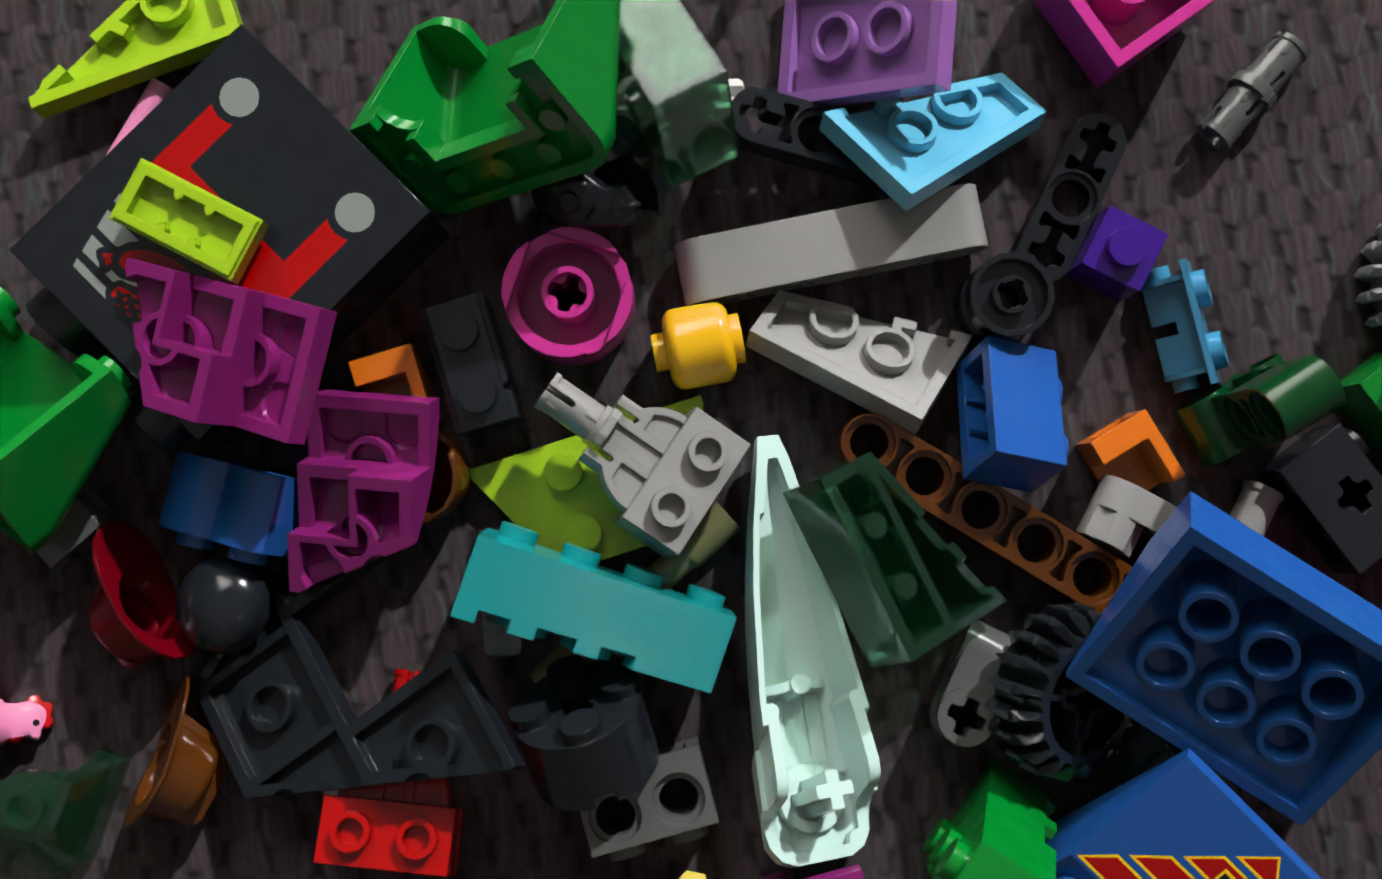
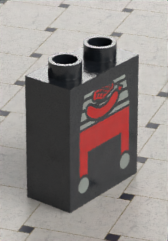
[9,24,450,451]

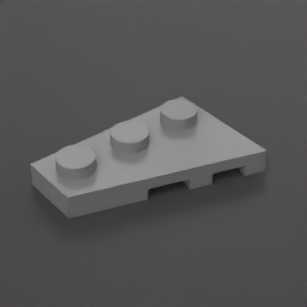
[746,290,973,435]

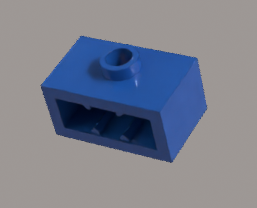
[956,336,1069,493]

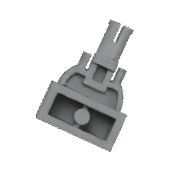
[534,372,751,558]

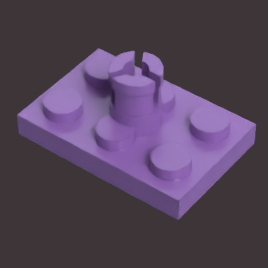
[778,0,957,107]

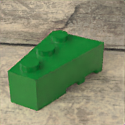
[923,757,1058,879]

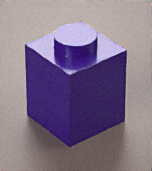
[1065,205,1168,302]

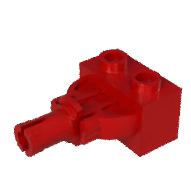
[313,669,465,877]

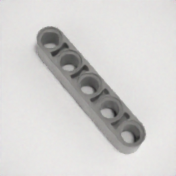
[673,183,989,306]

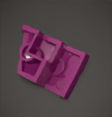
[125,257,337,445]
[287,389,440,593]

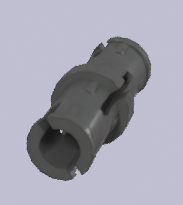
[1195,31,1309,152]

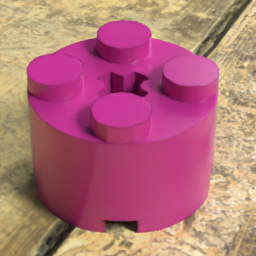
[501,227,636,365]

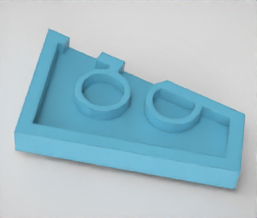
[819,73,1047,211]

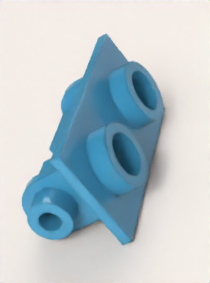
[1141,258,1229,393]

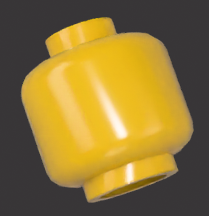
[650,301,746,389]

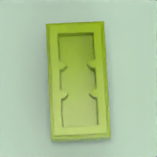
[109,158,270,285]

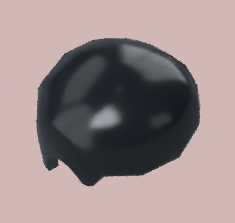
[176,557,270,655]

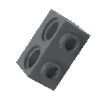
[580,736,719,862]

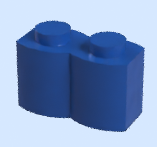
[158,450,299,566]

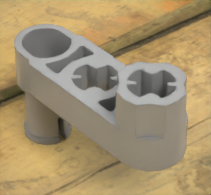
[1075,474,1284,558]

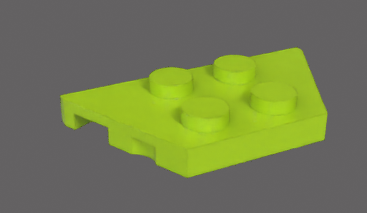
[470,395,704,561]

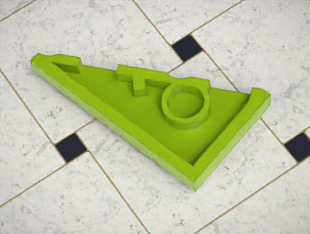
[28,0,244,119]

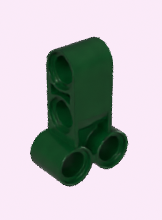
[1173,353,1346,467]

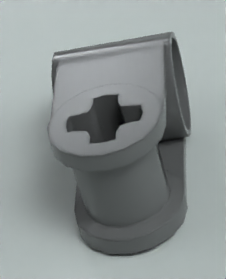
[929,617,1011,747]

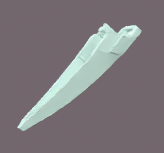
[745,435,881,868]

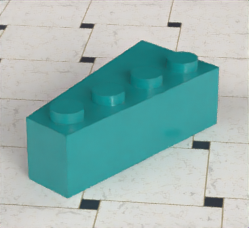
[450,521,737,693]

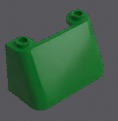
[349,0,621,214]
[0,287,132,554]

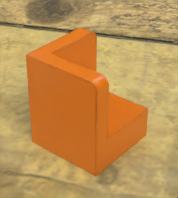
[348,343,442,422]
[1075,409,1185,491]

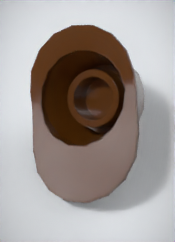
[123,674,226,828]

